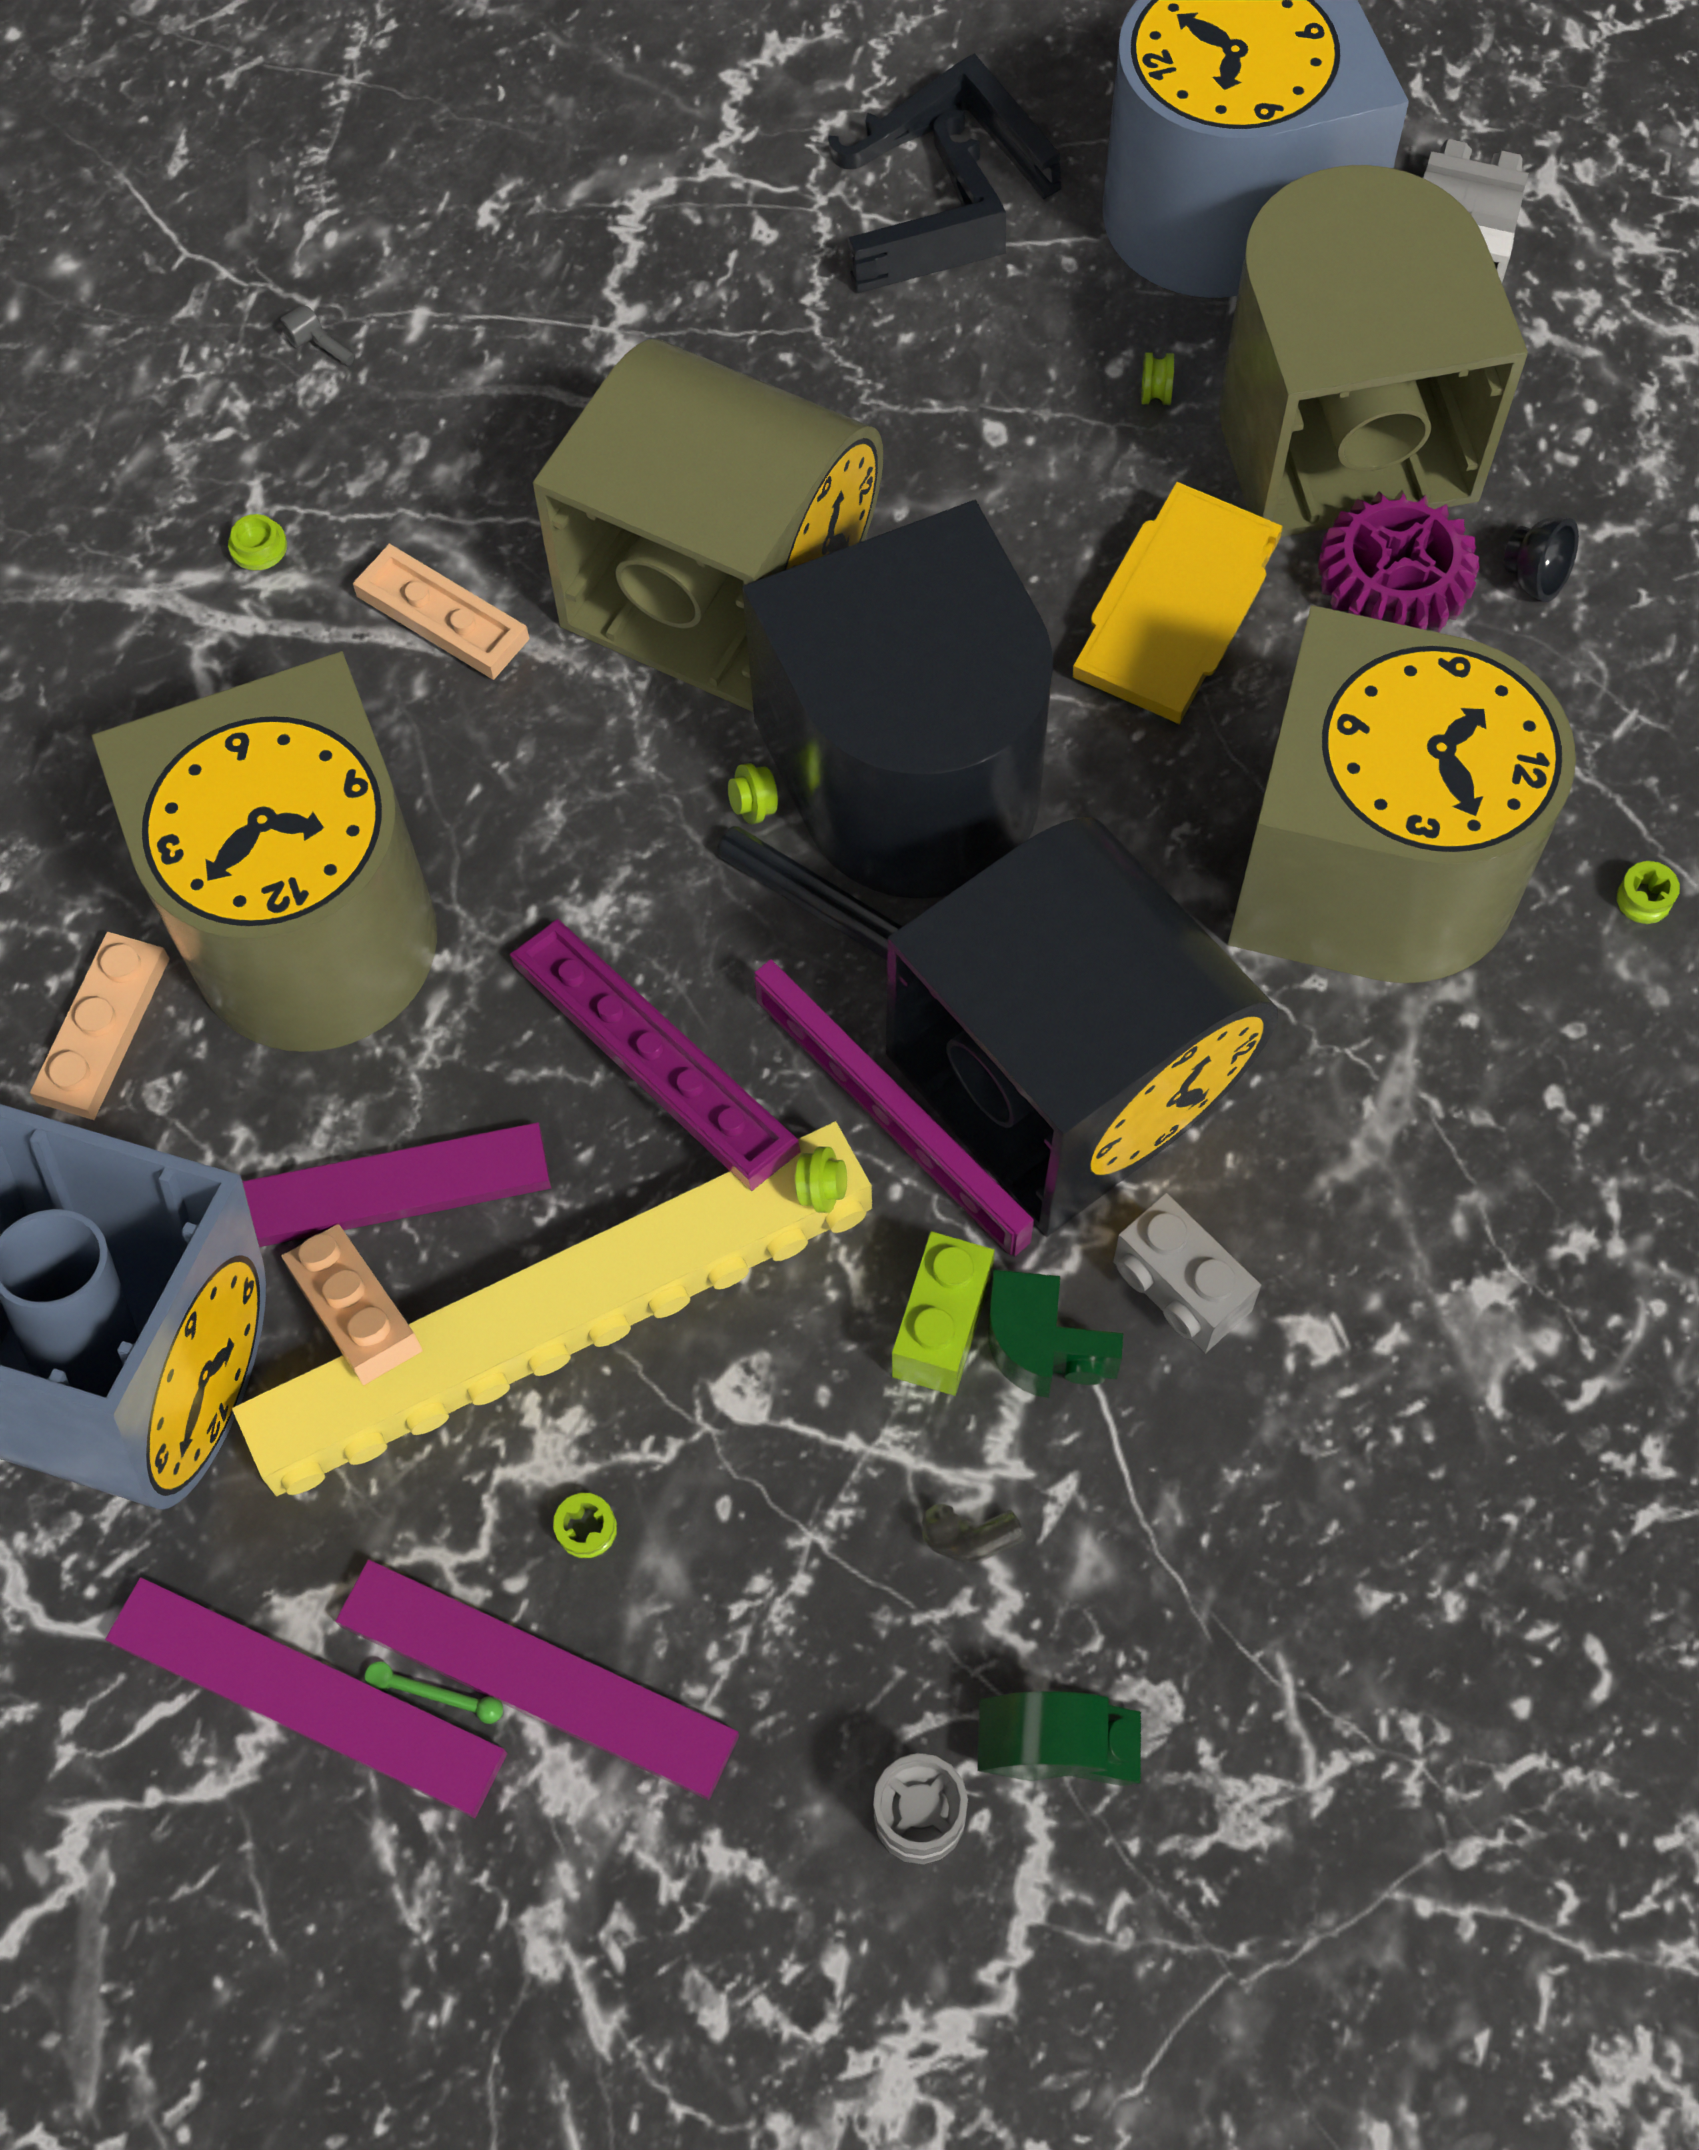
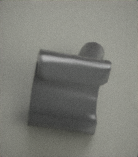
[281,306,355,366]

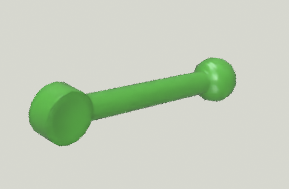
[365,1662,503,1724]

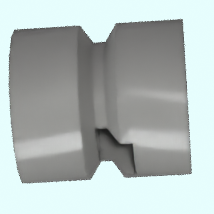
[873,1753,968,1864]

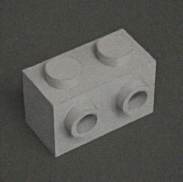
[1113,1193,1261,1354]

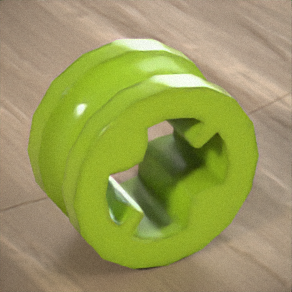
[1141,352,1174,405]
[1616,861,1680,924]
[553,1493,617,1558]

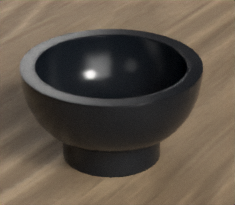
[1504,517,1579,602]

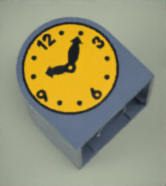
[1103,0,1409,298]
[0,1104,266,1509]

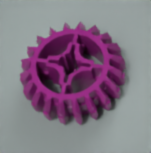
[1318,489,1479,633]

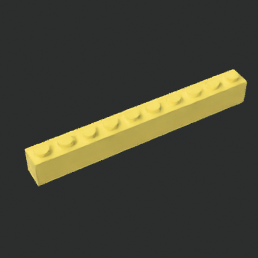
[232,1121,872,1497]

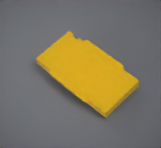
[1073,482,1283,724]

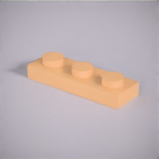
[353,543,530,680]
[30,932,170,1120]
[281,1224,423,1386]

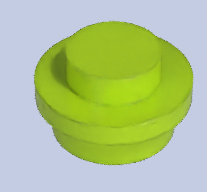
[228,514,287,570]
[728,763,778,824]
[795,1146,847,1213]

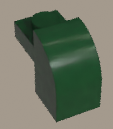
[988,1270,1124,1398]
[977,1691,1141,1786]

